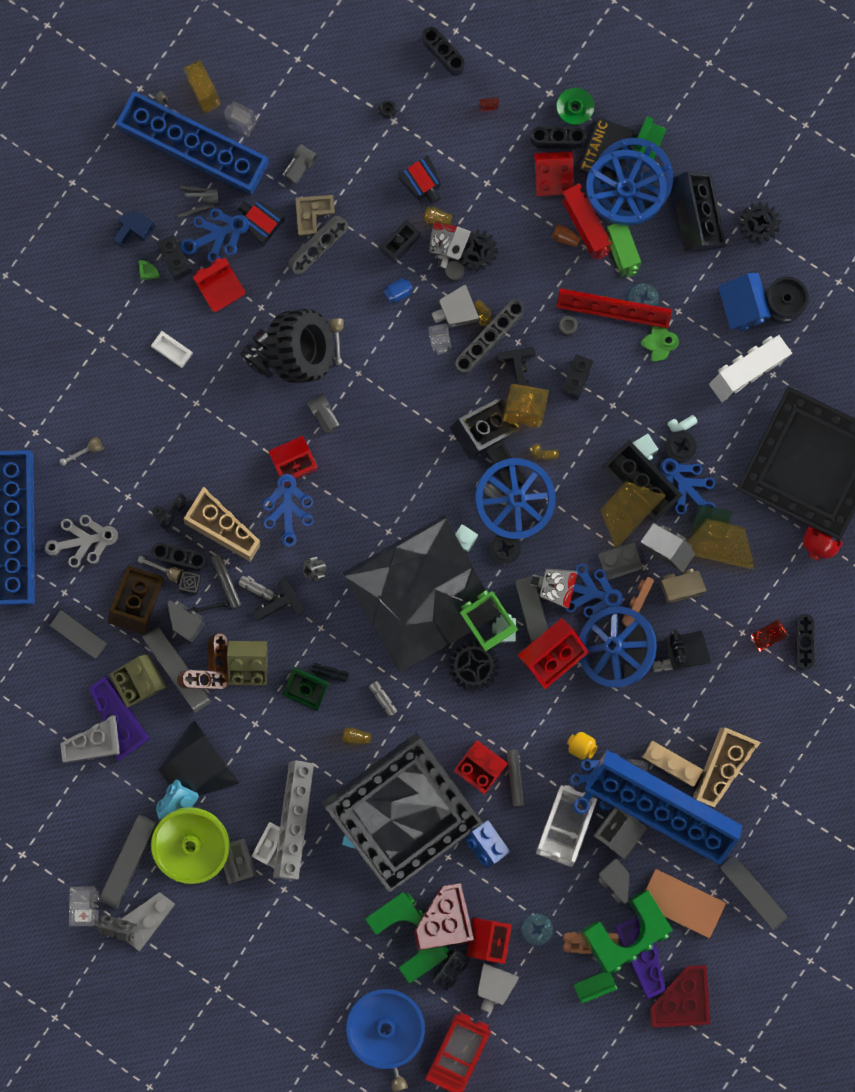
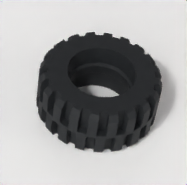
[266,308,335,383]

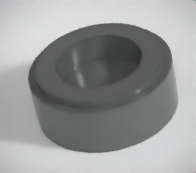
[445,261,464,281]
[559,316,578,336]

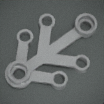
[45,515,118,568]

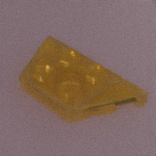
[600,481,665,548]
[687,519,754,569]

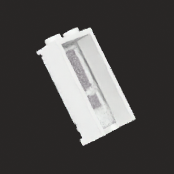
[536,785,597,867]

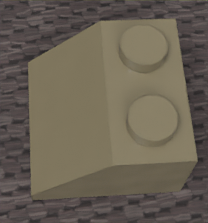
[660,569,706,604]

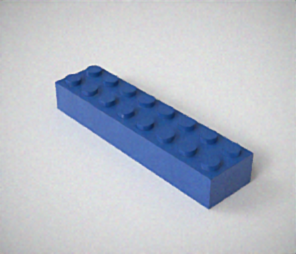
[116,91,269,196]
[0,450,35,606]
[585,750,742,865]

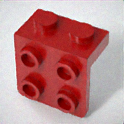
[193,258,245,312]

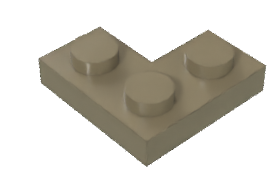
[296,195,335,236]

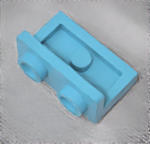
[156,779,199,819]

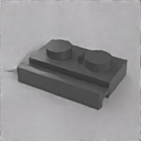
[598,543,643,580]
[223,838,256,884]

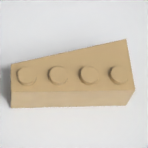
[184,487,260,562]
[693,728,761,807]

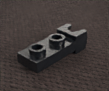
[486,440,526,490]

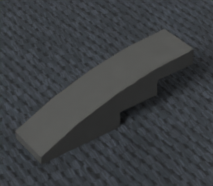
[720,855,788,930]

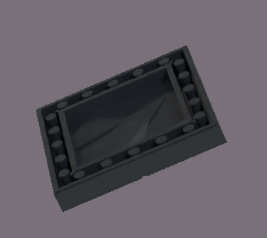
[736,386,855,541]
[343,515,499,673]
[322,732,483,893]

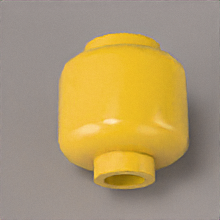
[567,732,597,760]

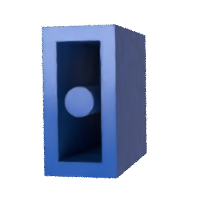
[718,273,771,332]

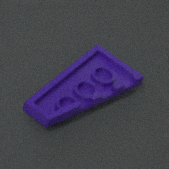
[89,676,150,761]
[614,916,665,999]

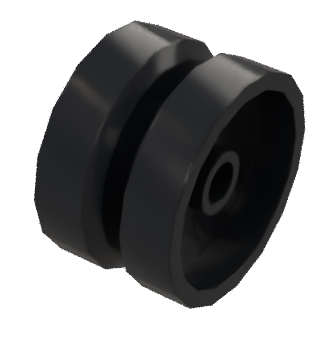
[765,276,809,324]

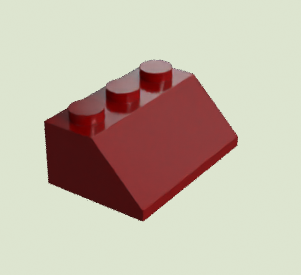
[517,618,589,689]

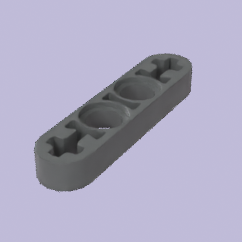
[288,216,348,274]

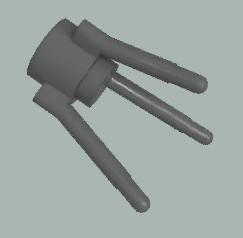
[177,186,219,218]

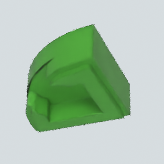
[139,260,160,280]

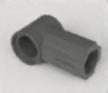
[283,144,317,185]
[306,393,340,434]

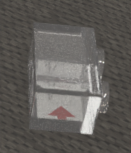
[224,101,257,137]
[69,886,99,926]

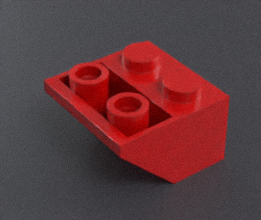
[268,435,319,486]
[454,740,508,795]
[466,917,512,964]

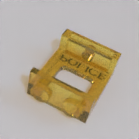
[183,60,221,114]

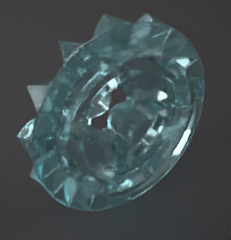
[629,283,659,306]
[522,914,553,945]

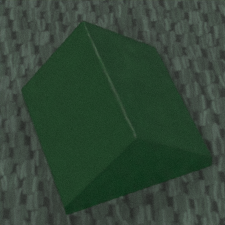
[283,667,330,711]

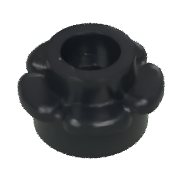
[378,100,397,119]

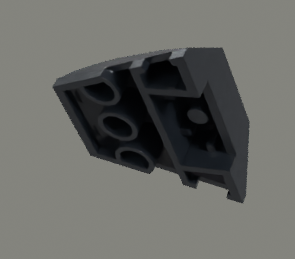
[159,721,239,796]

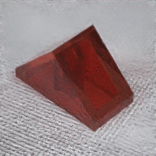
[751,619,789,652]

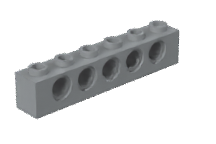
[273,760,314,881]

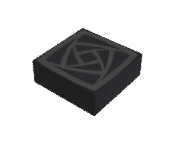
[178,571,202,594]

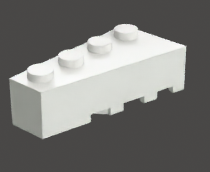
[709,335,792,402]

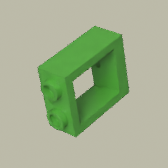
[606,224,641,277]
[459,590,518,651]

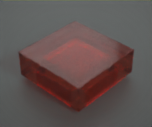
[480,98,499,111]

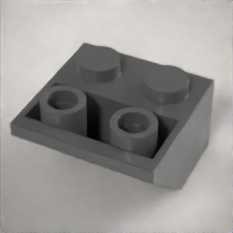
[168,600,205,643]
[593,807,647,859]
[597,858,629,904]

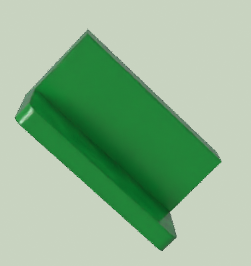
[633,116,666,160]
[573,972,618,1004]

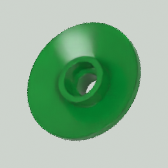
[557,88,594,125]

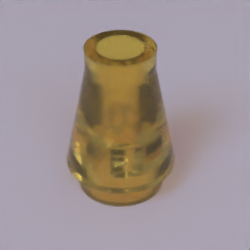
[423,206,452,225]
[342,726,371,745]

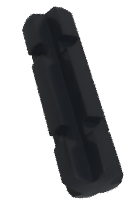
[311,663,349,682]

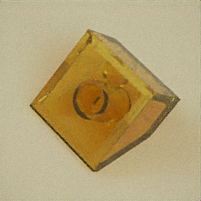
[503,384,549,428]

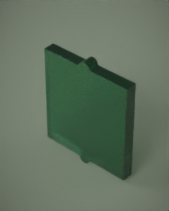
[692,505,732,541]

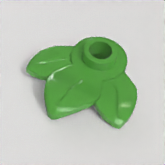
[641,326,679,362]

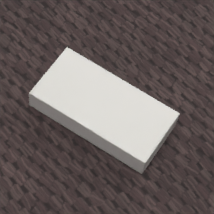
[151,331,193,368]

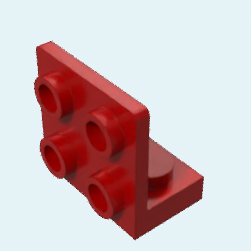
[534,151,574,196]

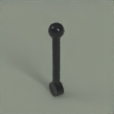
[191,599,230,613]

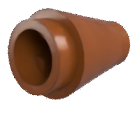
[551,224,581,248]

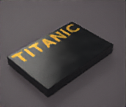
[579,117,634,181]

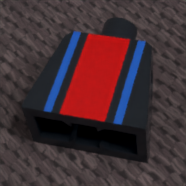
[398,155,441,204]
[238,201,286,247]

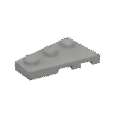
[61,715,120,763]
[115,892,175,951]

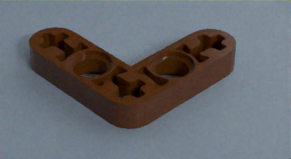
[177,633,228,690]

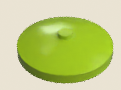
[151,807,230,884]

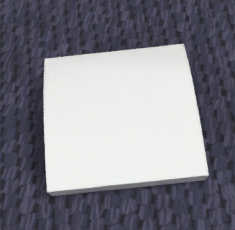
[251,822,306,868]

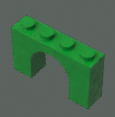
[580,890,673,974]
[365,892,449,984]

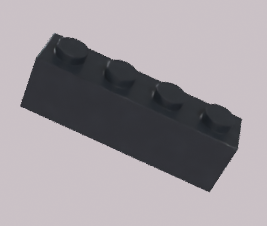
[672,171,726,252]
[602,439,683,522]

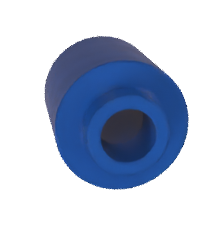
[383,278,413,303]

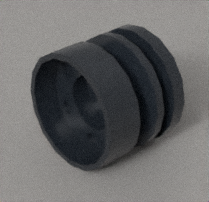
[240,329,274,379]

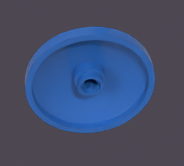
[346,989,425,1069]

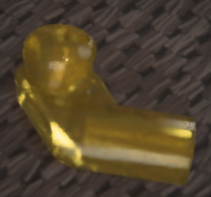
[474,299,492,327]
[530,445,559,460]

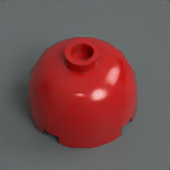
[803,526,843,561]

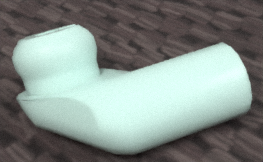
[668,415,697,432]

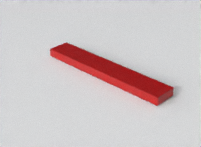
[556,288,672,328]

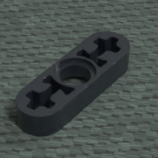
[796,614,814,670]

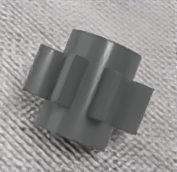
[303,556,327,582]

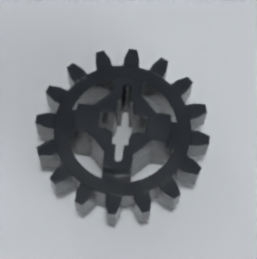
[739,202,781,244]
[460,229,498,271]

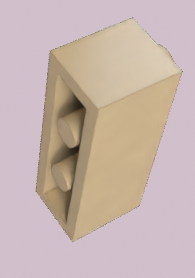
[642,741,703,787]

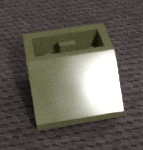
[227,641,268,686]
[110,653,167,708]

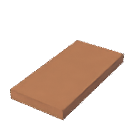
[646,869,726,938]

